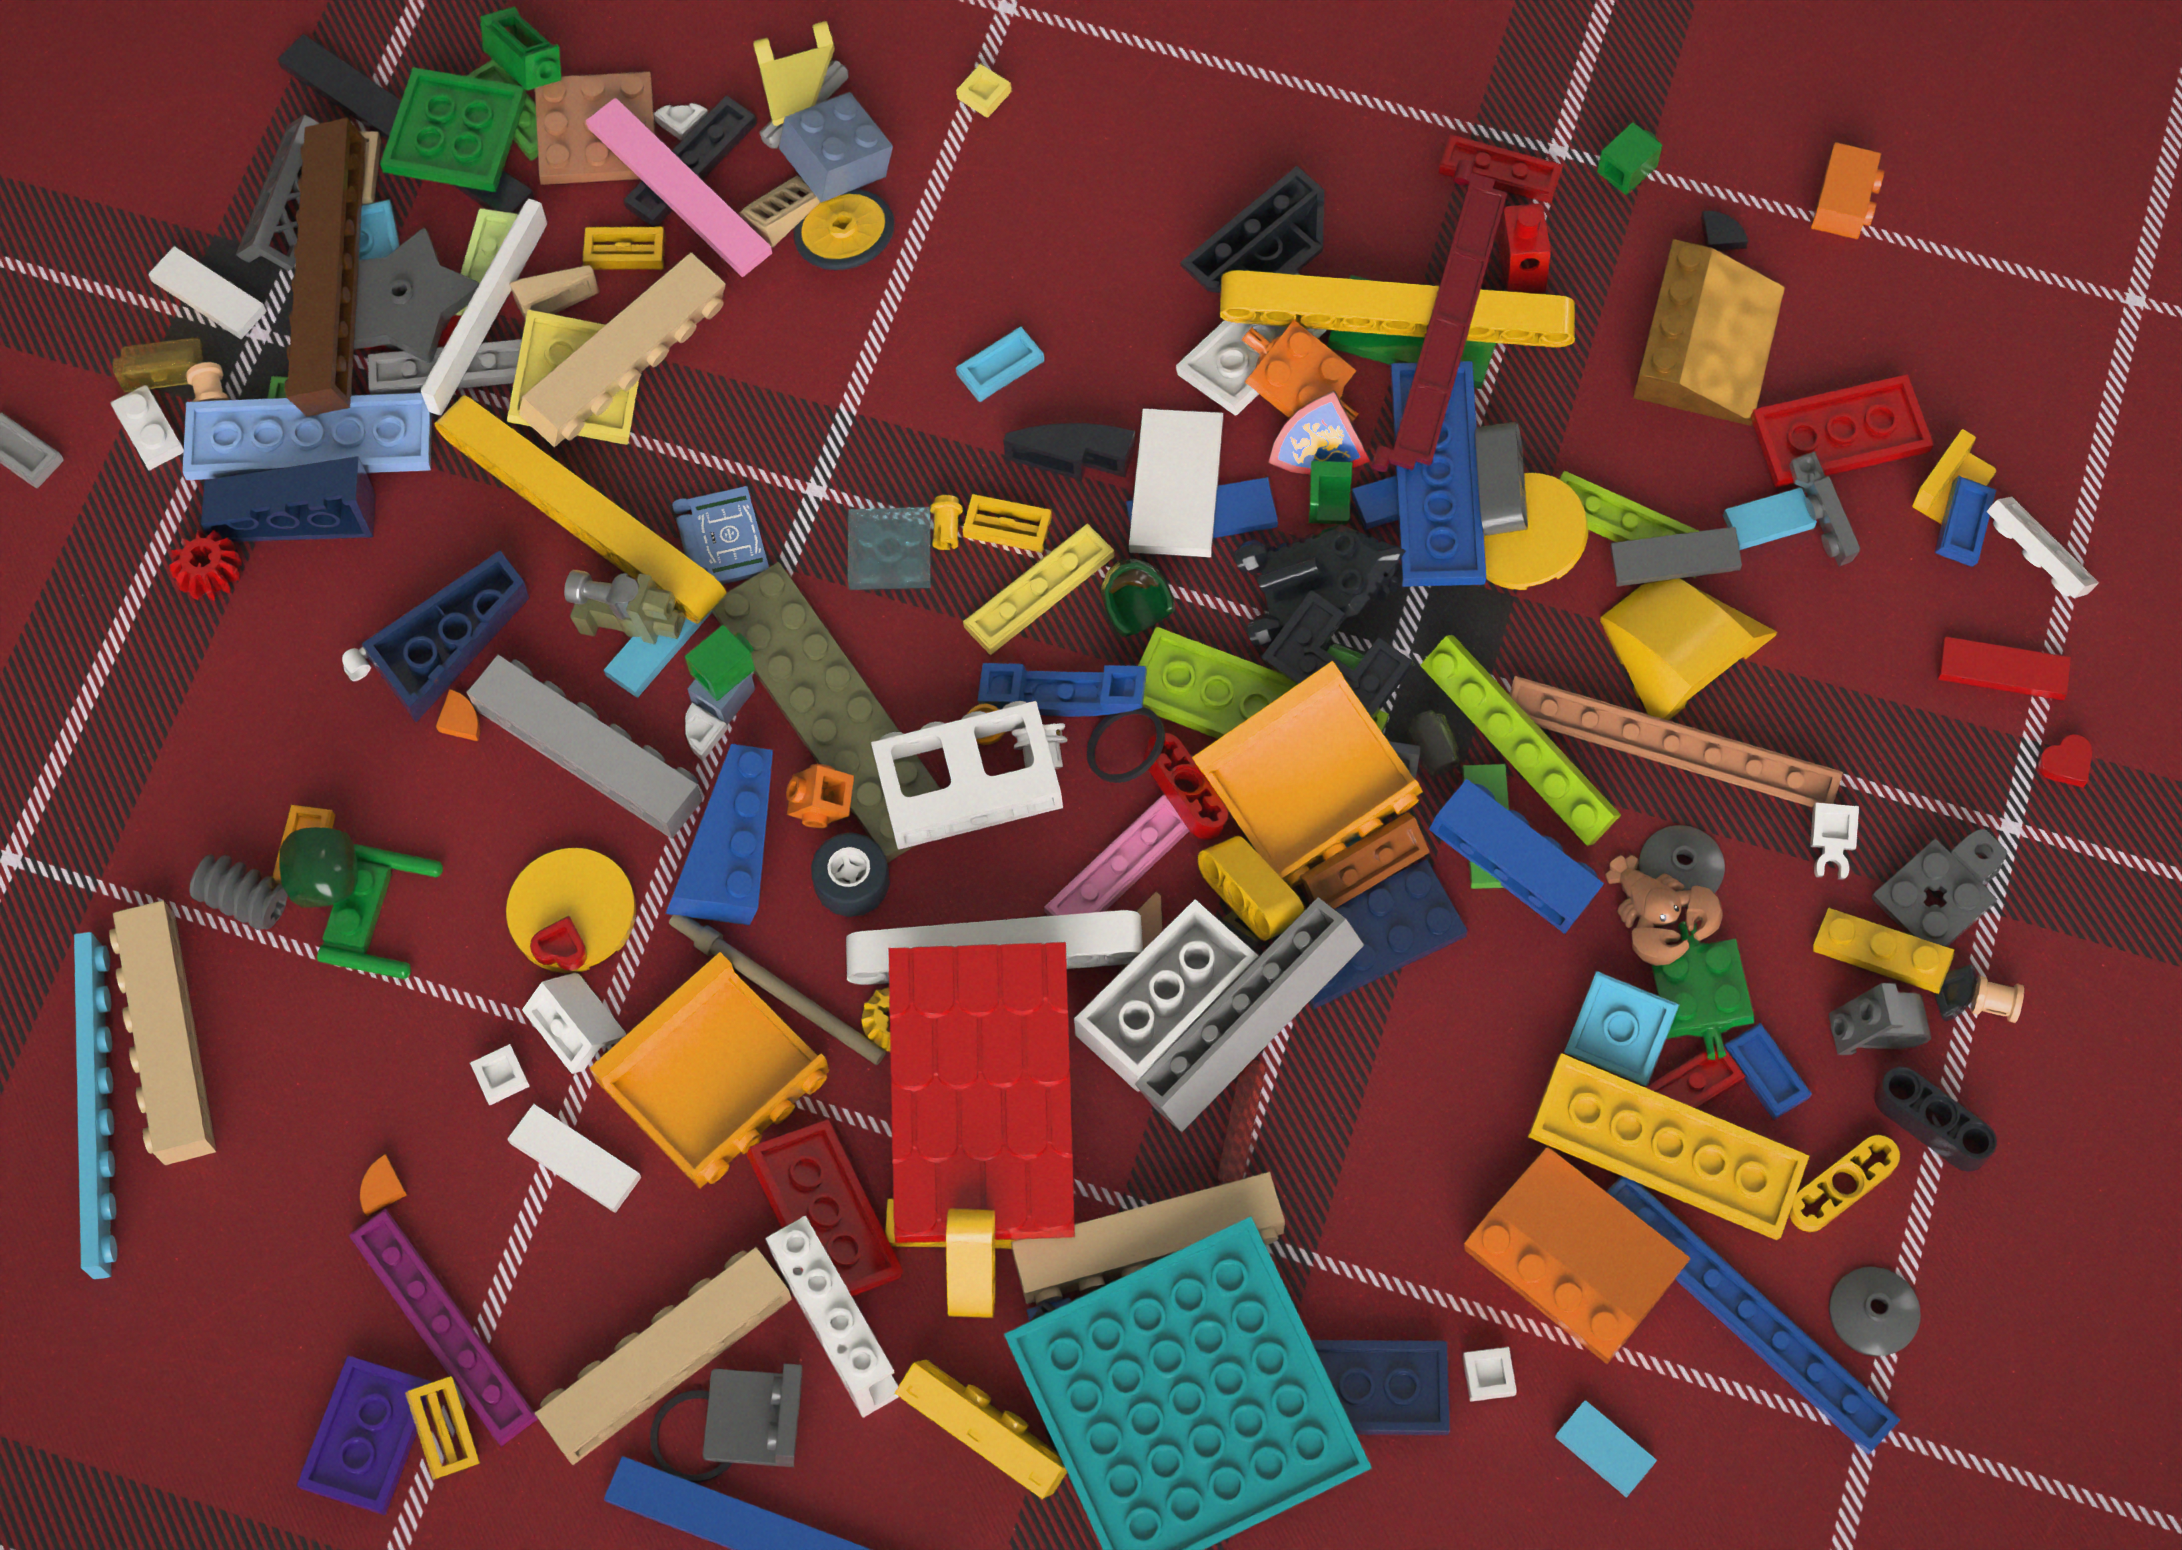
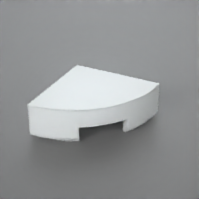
[653,103,708,141]
[685,702,728,761]

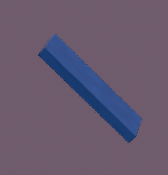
[1126,477,1278,538]

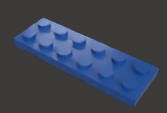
[1391,361,1486,587]

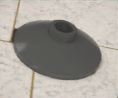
[1639,825,1725,894]
[1829,1267,1921,1356]

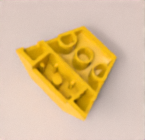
[1600,578,1777,720]

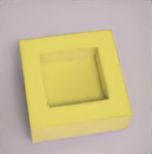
[957,64,1011,118]

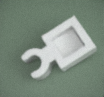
[1810,803,1859,880]

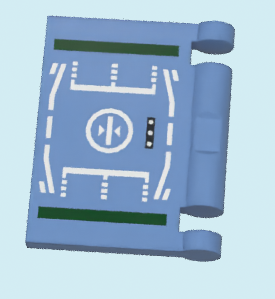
[672,486,769,584]

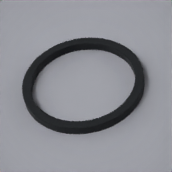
[1087,707,1165,783]
[650,1390,732,1483]

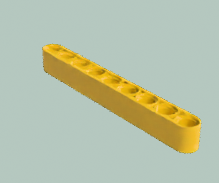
[1220,271,1575,347]
[434,395,726,624]

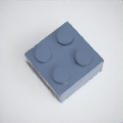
[779,92,893,203]

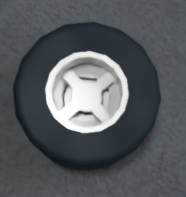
[811,833,890,917]

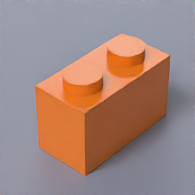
[1811,142,1885,239]

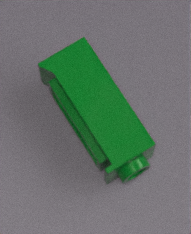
[480,6,561,90]

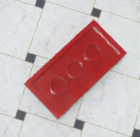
[1750,374,1934,488]
[746,1119,904,1296]

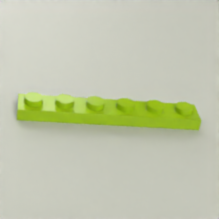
[1420,635,1621,846]

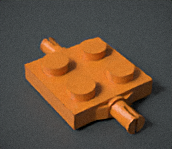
[1242,320,1359,423]

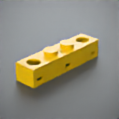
[895,1359,1067,1499]

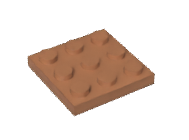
[535,72,655,185]

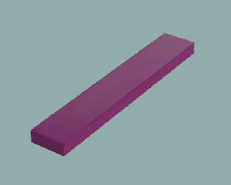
[349,1209,538,1446]

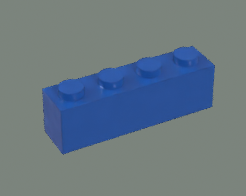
[1429,779,1604,934]

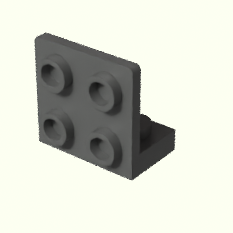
[703,1364,802,1467]

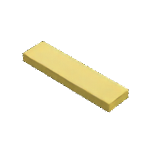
[963,523,1115,655]

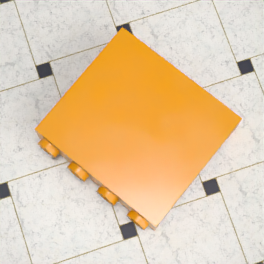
[1192,661,1423,888]
[590,952,829,1189]

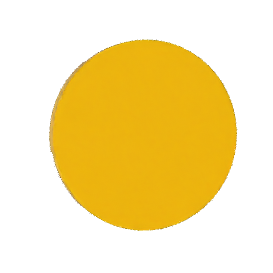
[1483,473,1588,590]
[506,848,636,973]

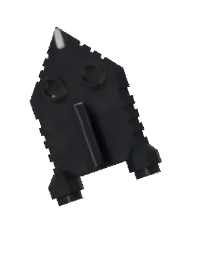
[1235,524,1406,649]

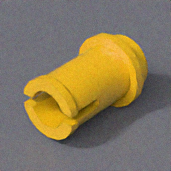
[930,495,963,550]

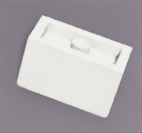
[522,973,626,1074]

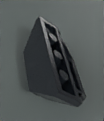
[1180,166,1325,293]

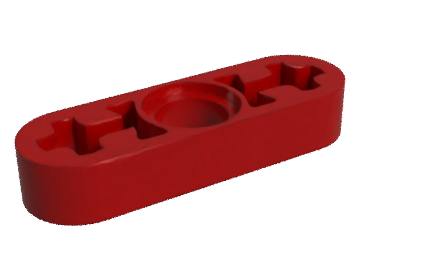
[1143,733,1228,840]

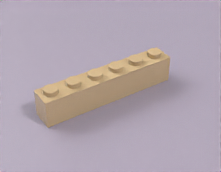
[519,253,726,447]
[109,900,216,1165]
[1011,1172,1285,1306]
[535,1247,792,1465]

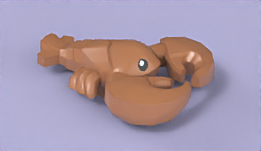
[1605,855,1723,966]

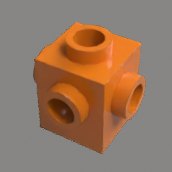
[786,764,854,828]

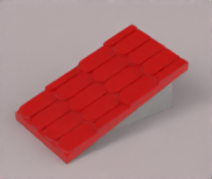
[889,942,1075,1243]

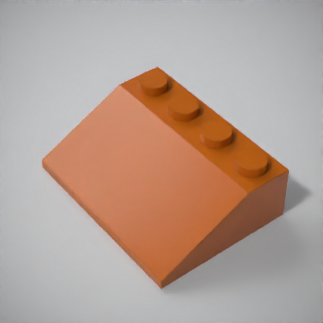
[1464,1147,1691,1364]

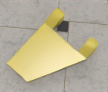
[753,21,835,126]

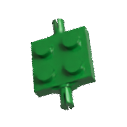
[1651,921,1754,1060]

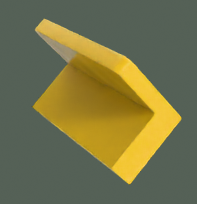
[1912,429,1996,525]

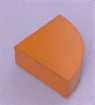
[436,689,480,741]
[360,1154,407,1216]

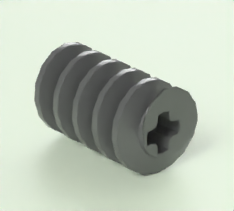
[189,854,288,930]

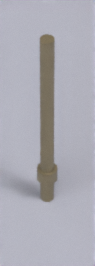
[669,915,886,1066]

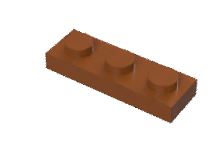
[1300,812,1429,909]

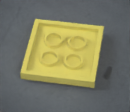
[507,310,639,445]

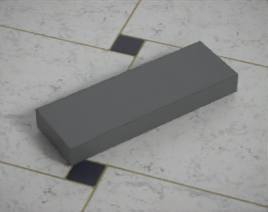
[1610,527,1742,587]

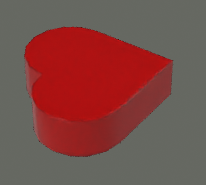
[2038,734,2093,788]
[530,916,588,971]

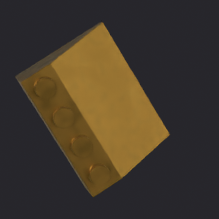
[1633,239,1785,426]

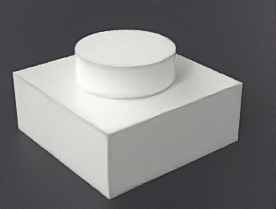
[470,1044,530,1105]
[1463,1347,1517,1401]

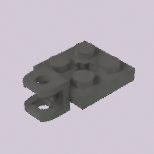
[1872,829,2007,947]

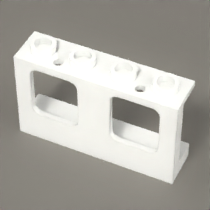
[871,701,1063,850]
[765,1216,899,1418]

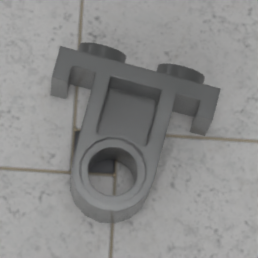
[1829,983,1931,1055]

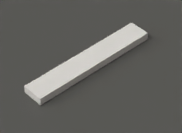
[420,198,547,416]

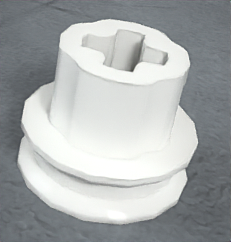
[1012,723,1067,769]

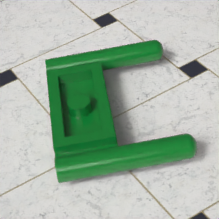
[317,844,443,979]

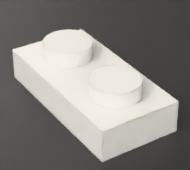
[110,385,184,470]

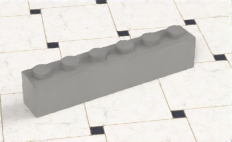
[467,655,702,839]
[1135,897,1364,1132]

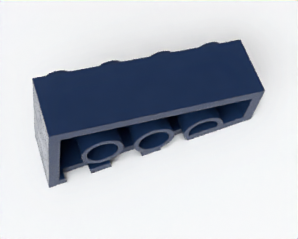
[201,456,376,542]
[362,550,529,722]

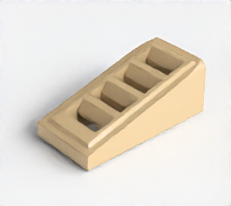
[739,176,820,247]
[509,265,599,320]

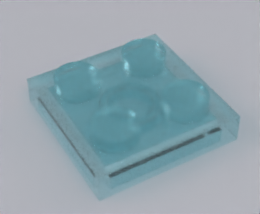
[848,507,931,590]

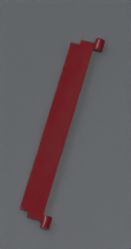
[1371,160,1507,472]

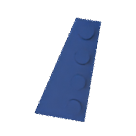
[665,744,773,925]

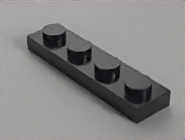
[624,95,757,227]

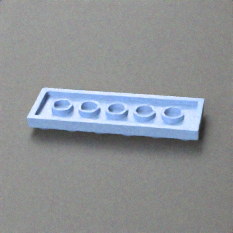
[183,393,432,480]

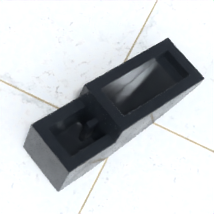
[1003,423,1135,481]

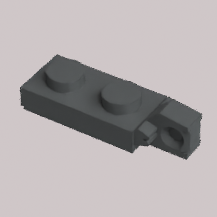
[1789,452,1861,567]

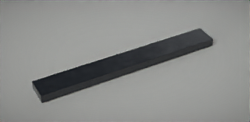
[277,34,535,214]

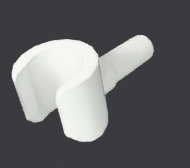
[342,646,371,681]

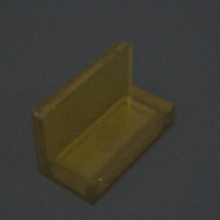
[113,337,203,392]

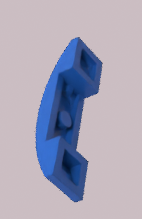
[978,663,1147,717]

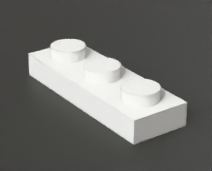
[1986,497,2099,598]

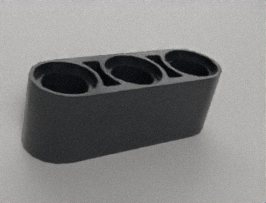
[1875,1067,1997,1172]

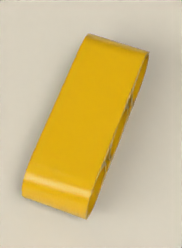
[1198,836,1305,941]
[946,1208,995,1318]

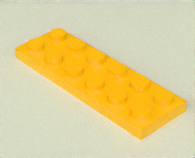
[1528,1053,1809,1240]

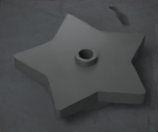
[354,229,479,363]

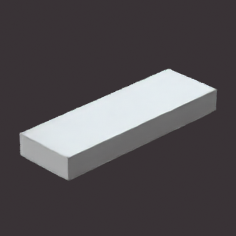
[148,247,267,339]
[508,1104,641,1213]

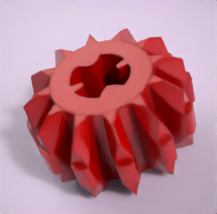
[169,530,242,601]

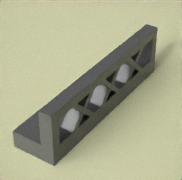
[236,114,320,271]

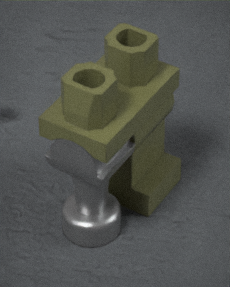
[564,569,685,644]

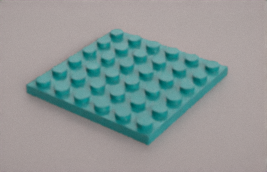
[1004,1216,1372,1550]

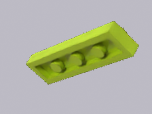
[1559,471,1699,578]

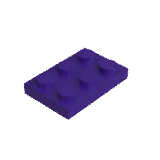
[297,1356,433,1515]

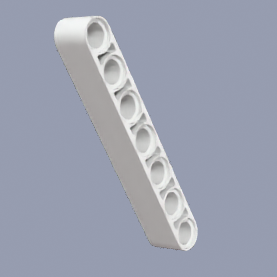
[846,910,1143,985]

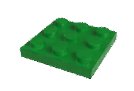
[380,67,527,192]

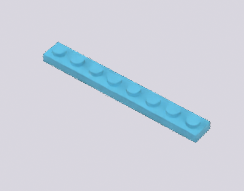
[74,932,117,1279]

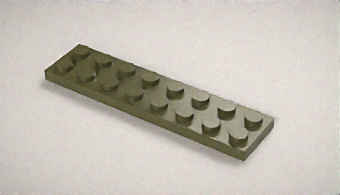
[712,562,941,863]

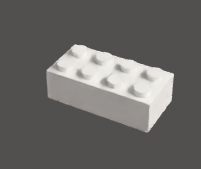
[1074,900,1259,1092]

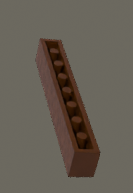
[284,118,366,417]

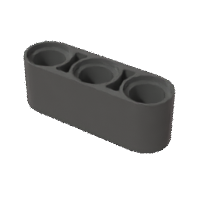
[1475,421,1528,536]

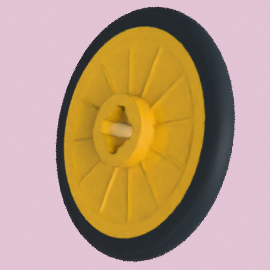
[794,189,895,270]

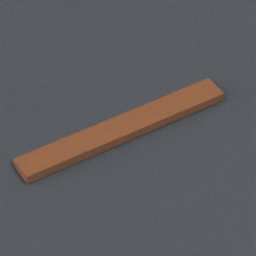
[1509,676,1843,807]

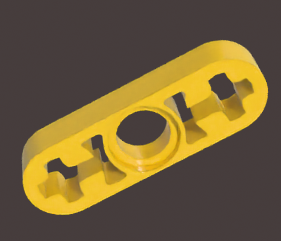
[1789,1135,1900,1232]

